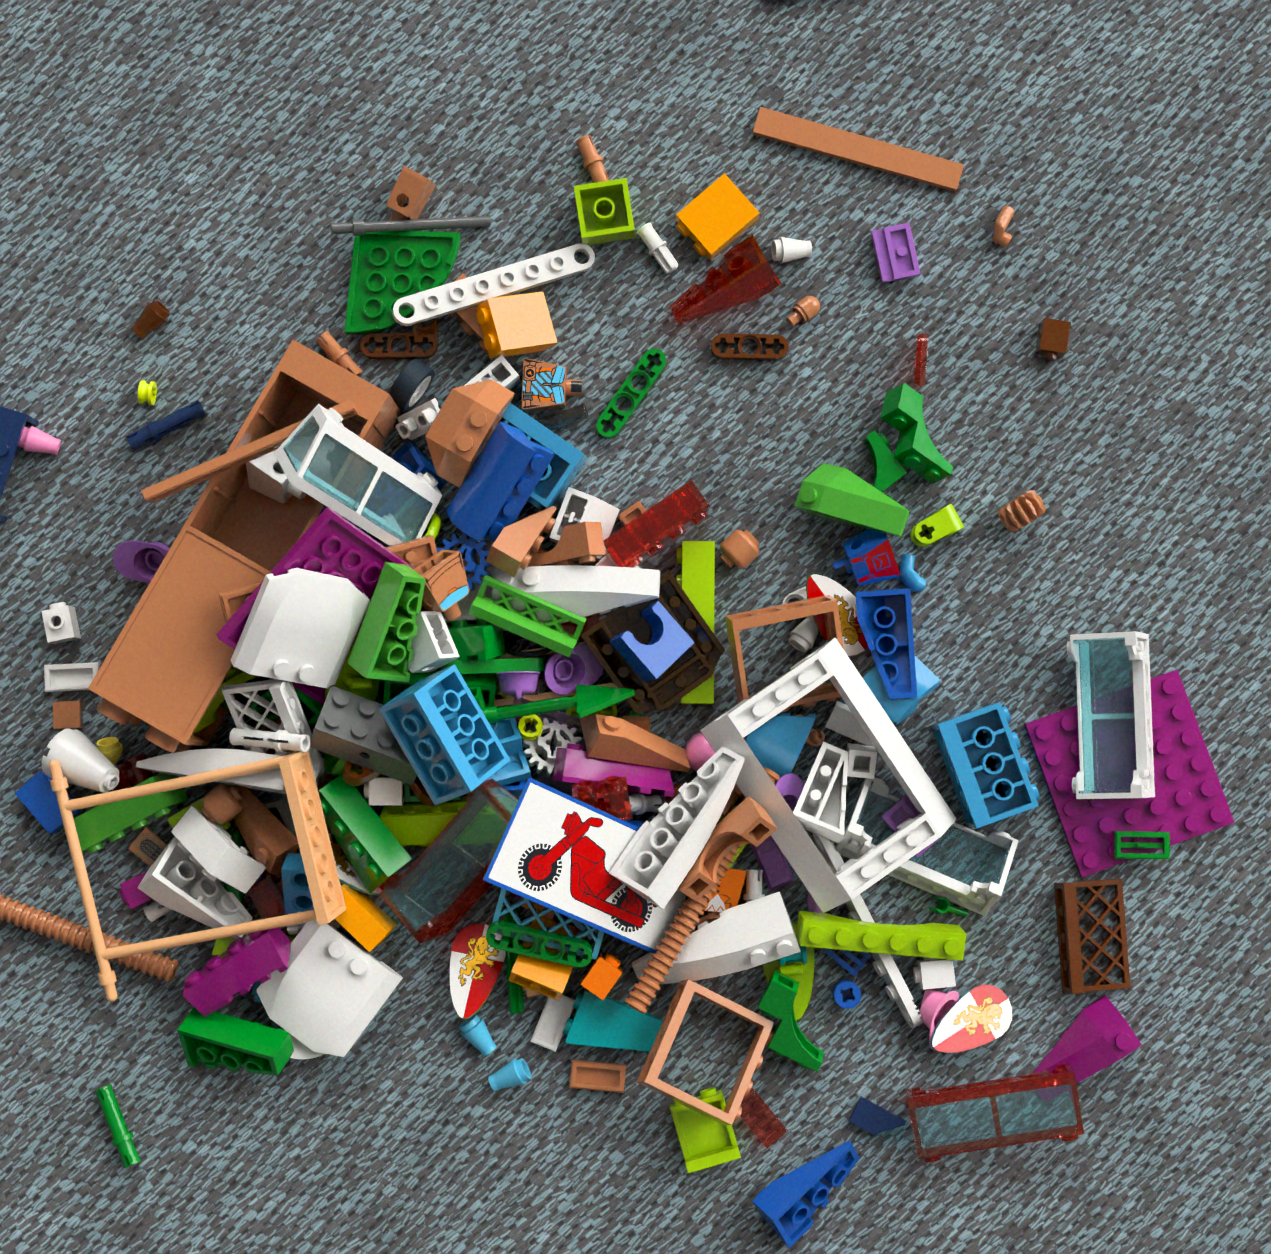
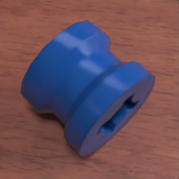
[832,979,861,1009]

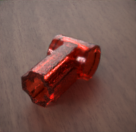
[102,754,154,793]

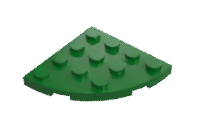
[344,231,461,335]

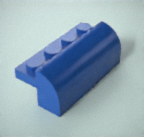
[446,421,555,542]

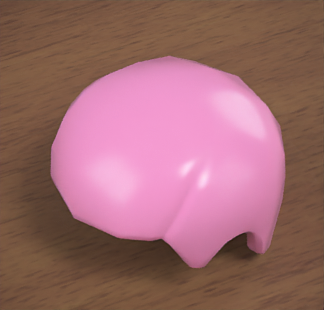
[685,732,715,772]

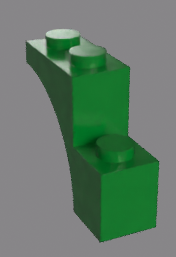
[880,383,953,484]
[863,430,907,530]
[758,970,824,1072]

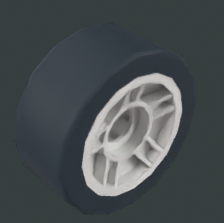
[389,359,434,412]

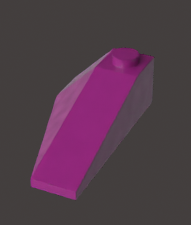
[1029,995,1142,1101]

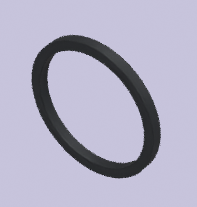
[504,635,552,657]

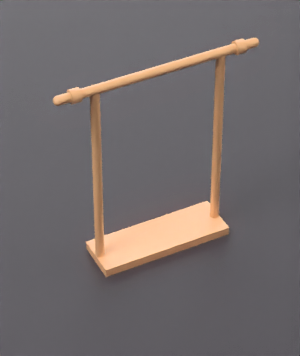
[49,750,347,1002]

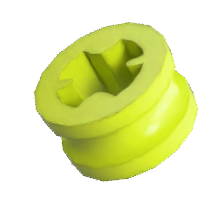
[137,380,157,406]
[518,715,543,741]

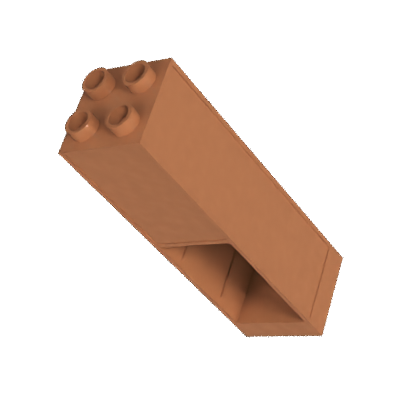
[88,340,402,753]

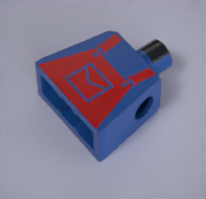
[833,529,901,586]

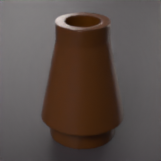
[131,299,171,339]

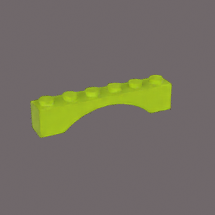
[796,911,967,961]

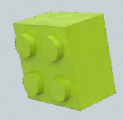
[574,178,635,245]

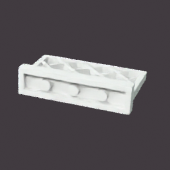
[222,679,323,779]

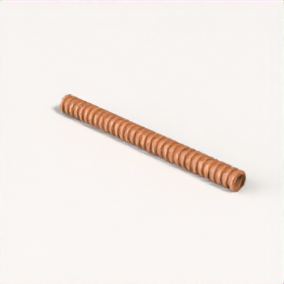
[625,767,780,1014]
[0,894,179,983]

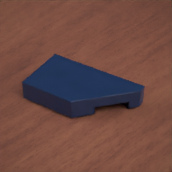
[848,1096,907,1135]

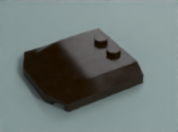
[580,572,725,714]

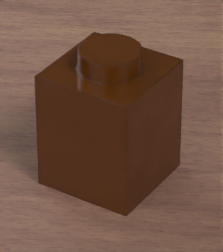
[1035,318,1071,361]

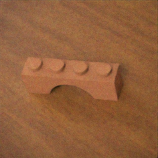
[527,522,606,567]
[678,796,777,902]

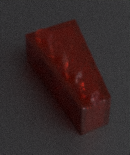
[604,480,710,568]

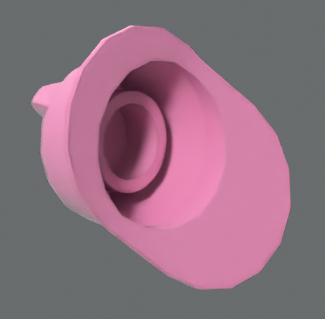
[919,989,959,1052]

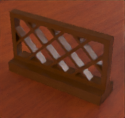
[1054,878,1131,994]

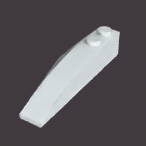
[492,565,660,631]
[609,746,745,909]
[136,747,291,794]
[632,891,801,984]

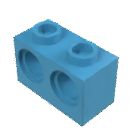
[281,853,314,914]

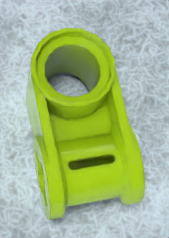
[910,504,964,547]

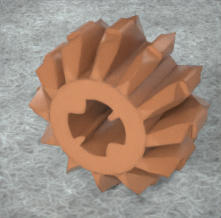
[997,490,1046,532]

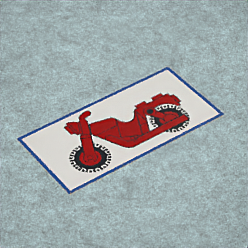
[483,777,688,953]

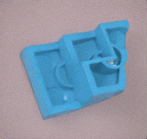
[841,656,941,725]
[745,713,817,783]
[477,718,531,792]

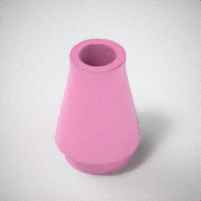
[18,426,61,455]

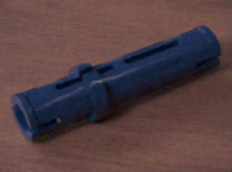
[126,400,206,451]

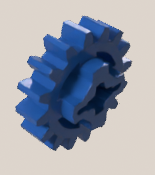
[436,532,493,591]

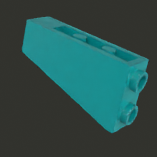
[563,989,664,1052]

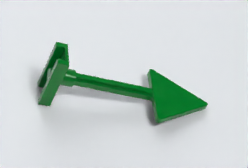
[469,684,635,724]

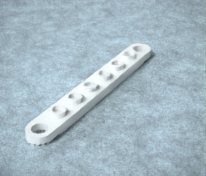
[392,243,595,326]
[813,833,923,1028]

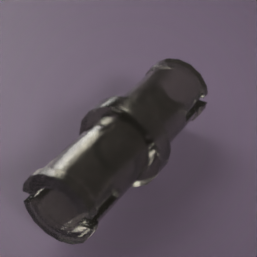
[535,403,589,431]

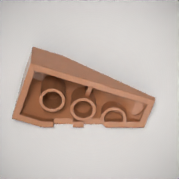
[580,714,691,772]
[219,783,299,877]

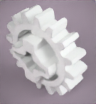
[523,717,582,777]

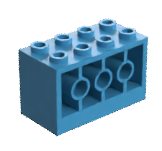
[500,403,588,510]
[379,664,511,805]
[931,702,1040,829]

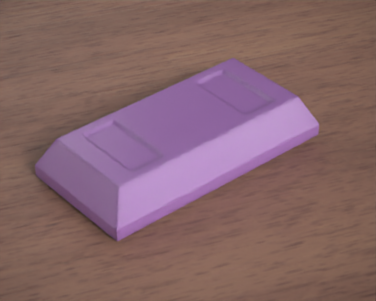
[750,835,795,891]

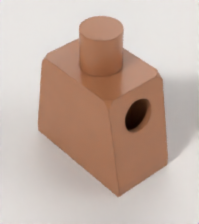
[386,166,436,221]

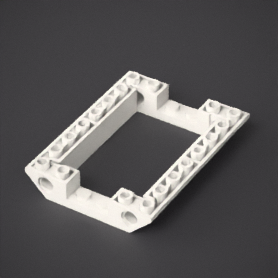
[700,638,956,913]

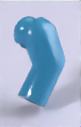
[900,554,926,592]

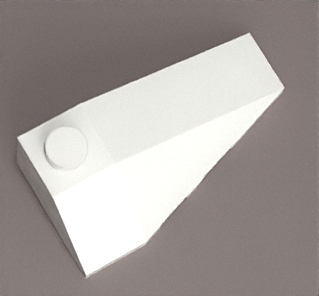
[138,836,253,940]

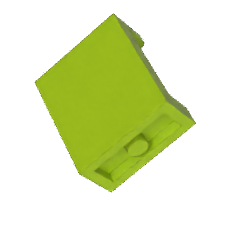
[669,1087,741,1173]

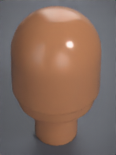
[786,296,820,327]

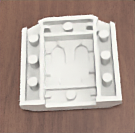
[230,568,370,688]
[256,920,403,1057]

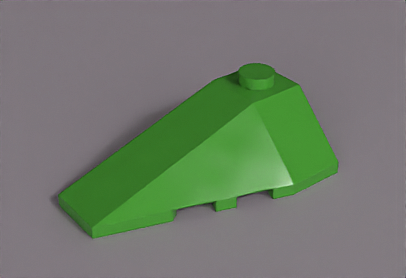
[795,463,910,537]

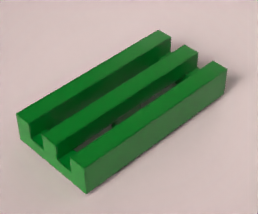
[1113,831,1170,860]

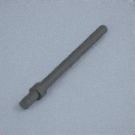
[330,216,491,236]

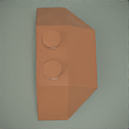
[425,380,515,488]

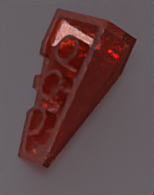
[670,235,782,324]

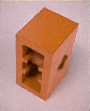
[580,952,622,1000]

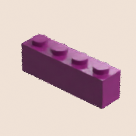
[553,743,675,797]
[183,928,291,1017]

